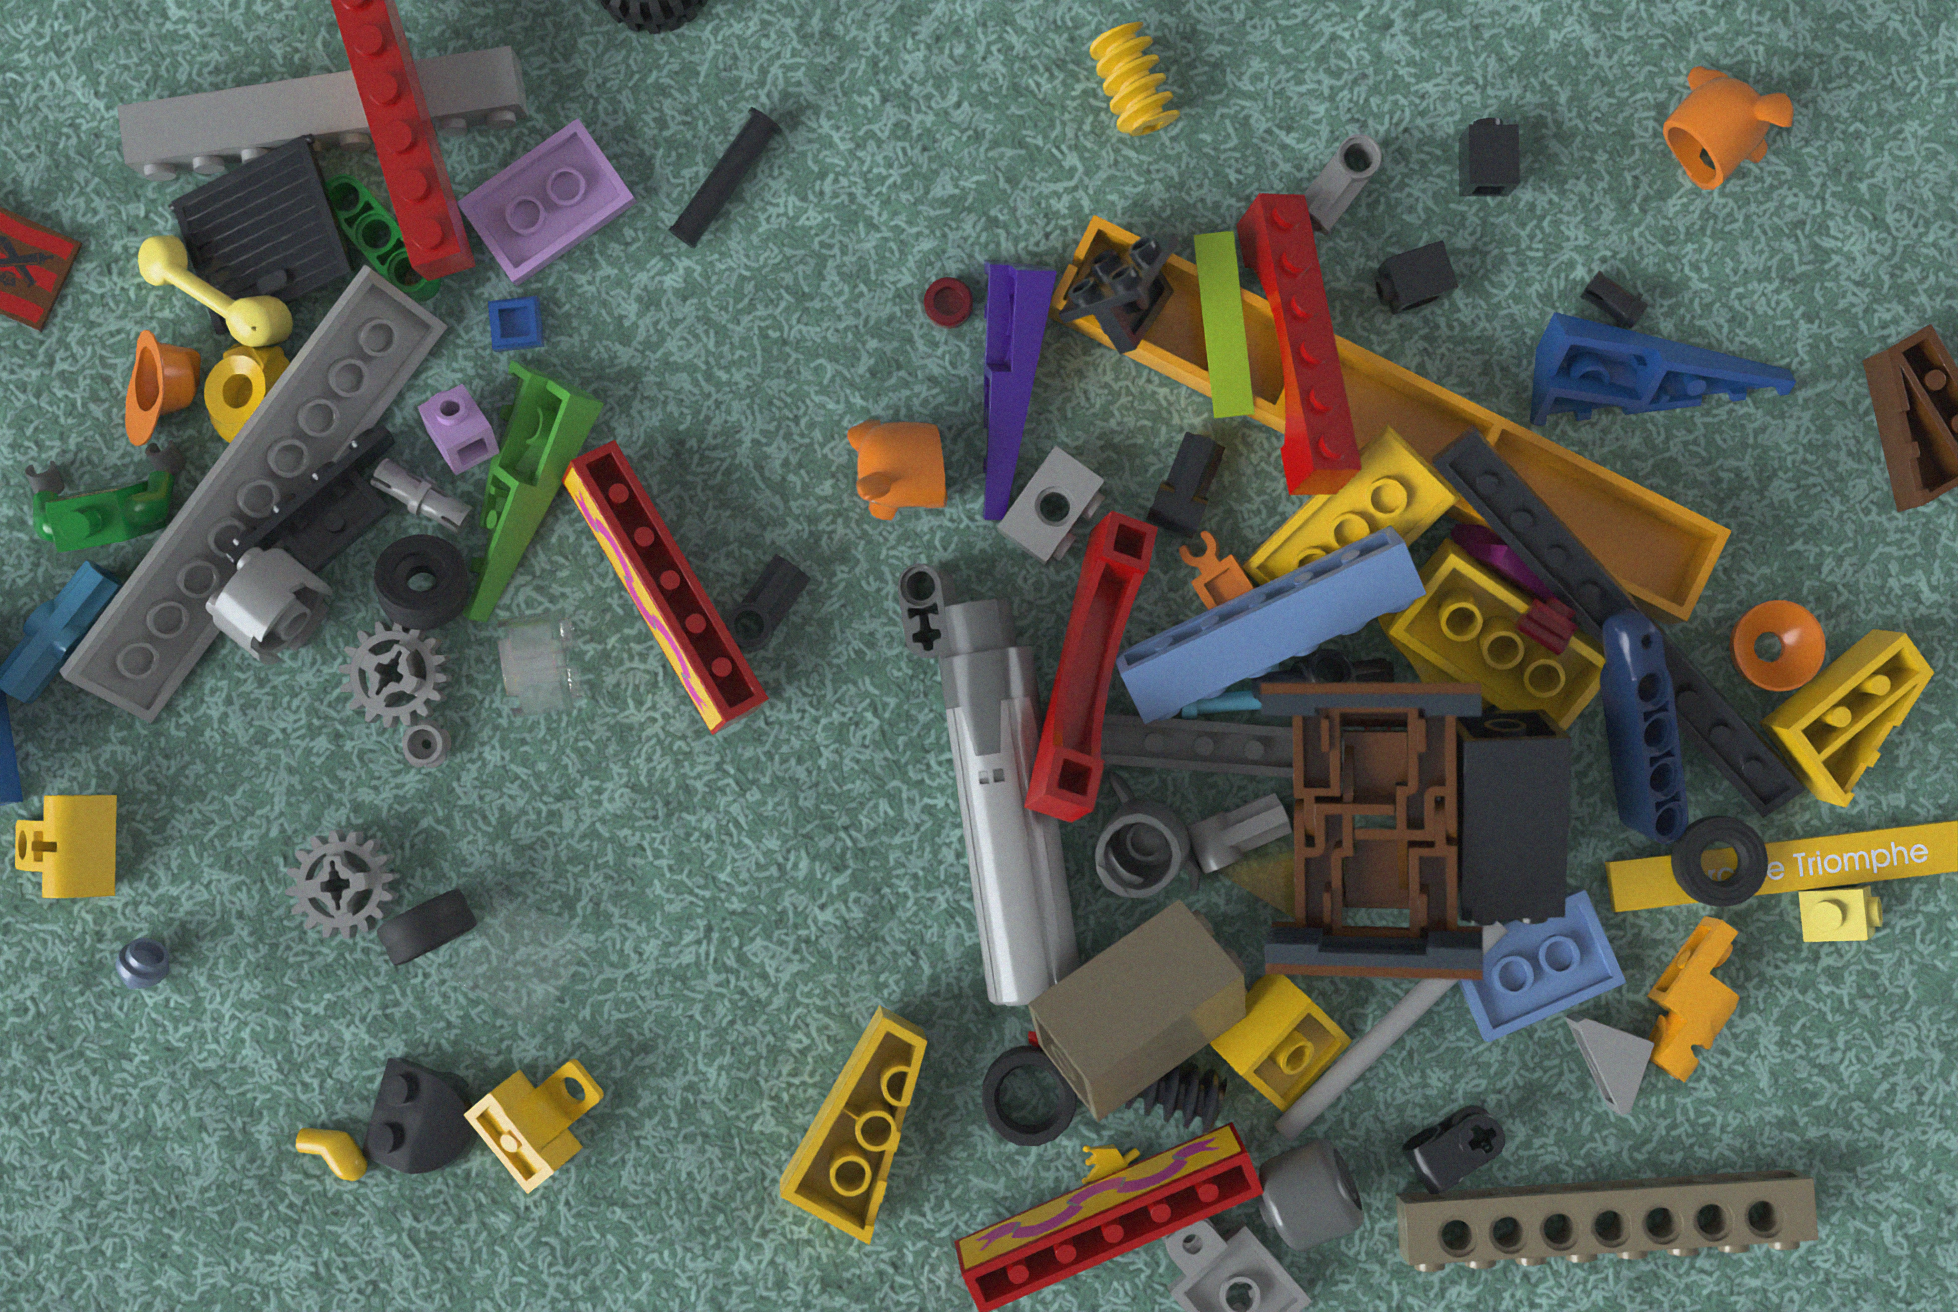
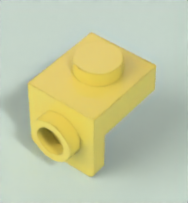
[1798,885,1883,942]

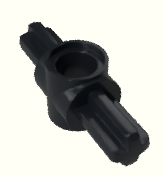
[1252,648,1394,702]

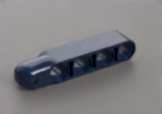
[1600,608,1689,845]

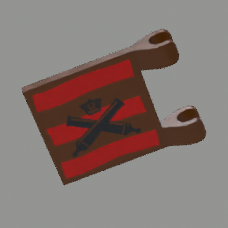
[0,207,83,332]

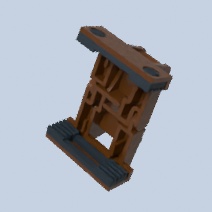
[1261,683,1483,980]

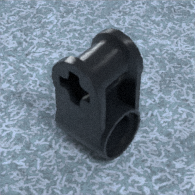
[1402,1105,1505,1195]

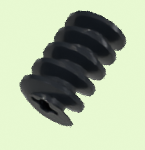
[1125,1062,1227,1135]

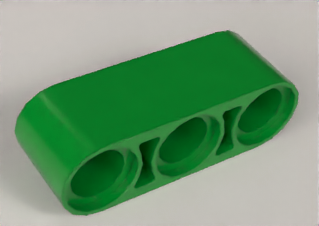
[326,174,442,302]

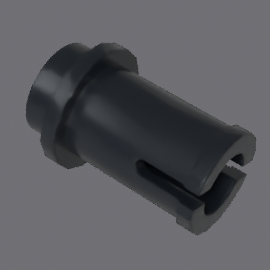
[1580,270,1648,329]

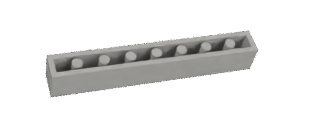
[117,46,529,181]

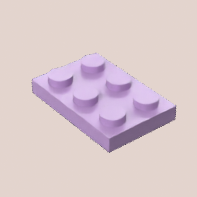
[457,118,638,286]

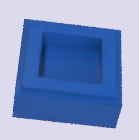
[488,296,544,352]

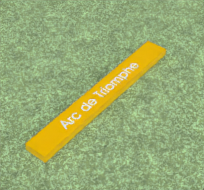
[1605,819,1958,912]

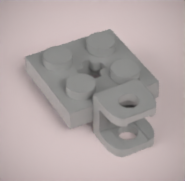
[1162,1218,1312,1312]

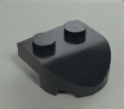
[362,1057,479,1174]

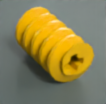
[1089,22,1180,136]

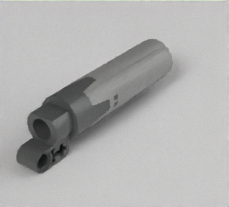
[898,563,1080,1006]

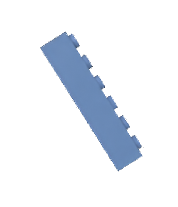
[1115,525,1426,724]

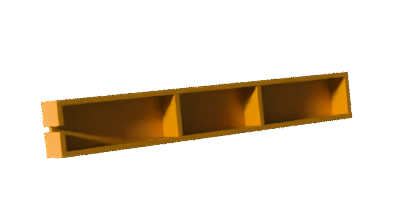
[1047,215,1732,625]

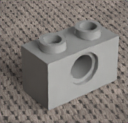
[997,446,1106,565]

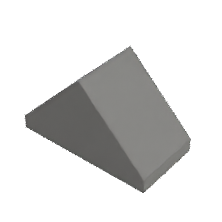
[1564,1012,1654,1116]

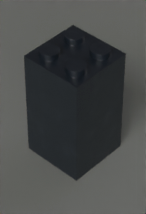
[1440,709,1572,926]

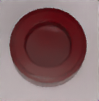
[924,277,973,329]

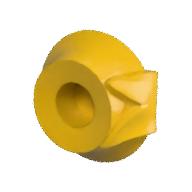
[204,343,290,443]

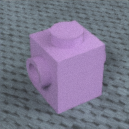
[417,384,500,476]

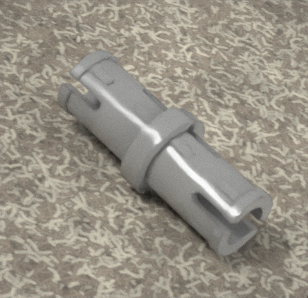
[370,458,474,535]

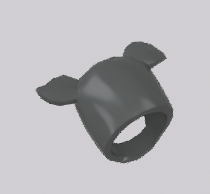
[1095,770,1201,898]

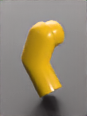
[296,1127,368,1181]

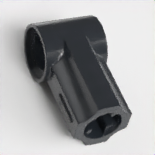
[1146,432,1226,539]
[726,554,811,652]

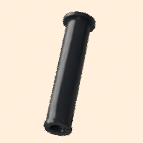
[668,107,783,249]

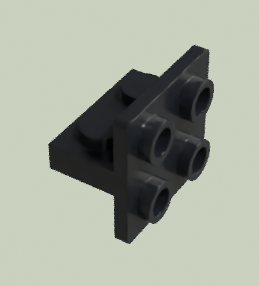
[1058,232,1179,354]

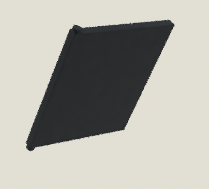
[168,133,356,335]

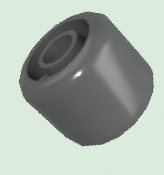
[1258,1138,1365,1252]

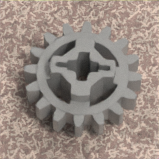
[338,621,453,728]
[285,829,400,939]

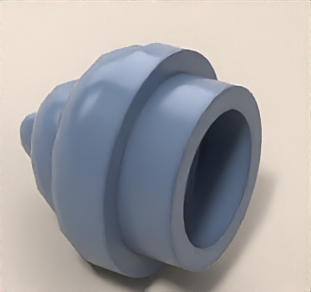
[115,938,169,989]

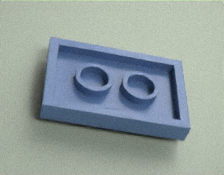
[1458,888,1627,1043]

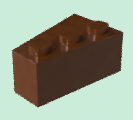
[1862,324,1958,512]

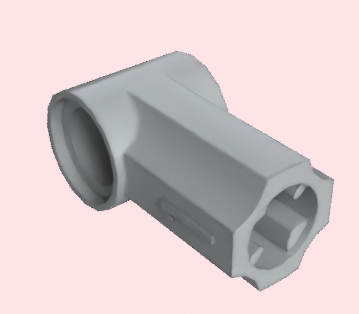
[1303,134,1382,236]
[1186,793,1292,874]

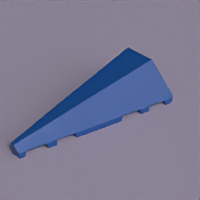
[1530,312,1796,426]

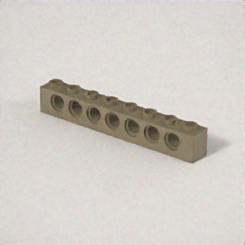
[1395,1169,1818,1272]

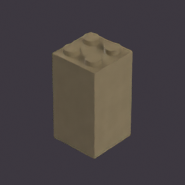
[1028,899,1247,1122]

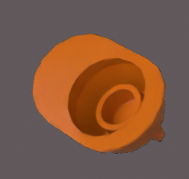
[125,329,201,447]

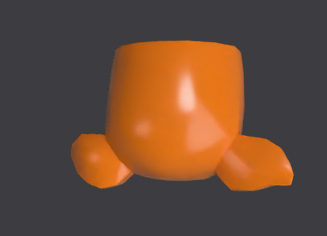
[1662,66,1794,190]
[847,419,948,521]

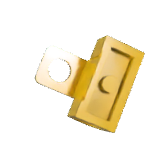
[15,794,117,898]
[464,1059,604,1194]

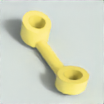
[138,235,293,347]

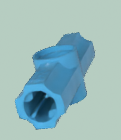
[0,560,123,704]

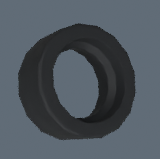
[982,1046,1077,1146]

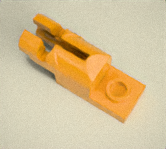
[1647,916,1740,1083]

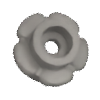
[402,719,452,768]

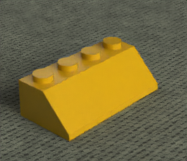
[1388,537,1606,731]

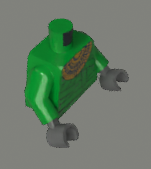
[25,440,185,552]

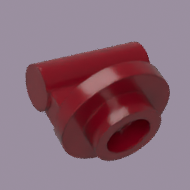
[1514,595,1579,656]

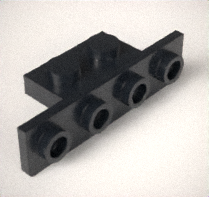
[226,425,396,575]

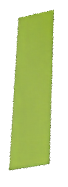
[1193,231,1255,419]

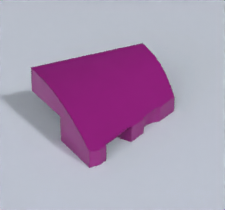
[1450,524,1561,603]

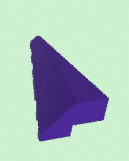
[983,260,1057,520]

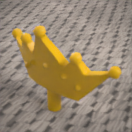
[1082,1144,1140,1185]

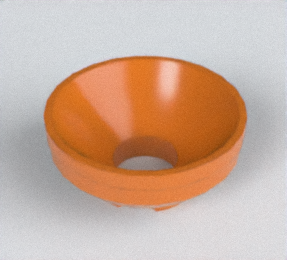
[1729,600,1826,692]

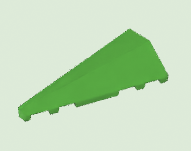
[462,360,604,623]

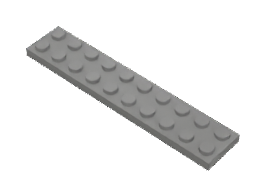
[60,264,448,723]

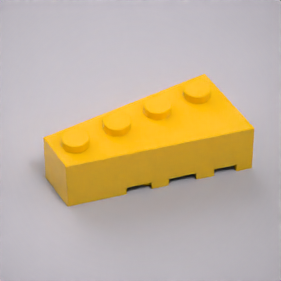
[780,1005,928,1245]

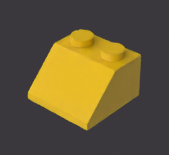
[1209,974,1353,1113]

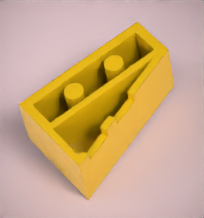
[1759,629,1934,808]

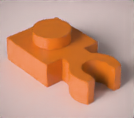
[1179,530,1256,610]

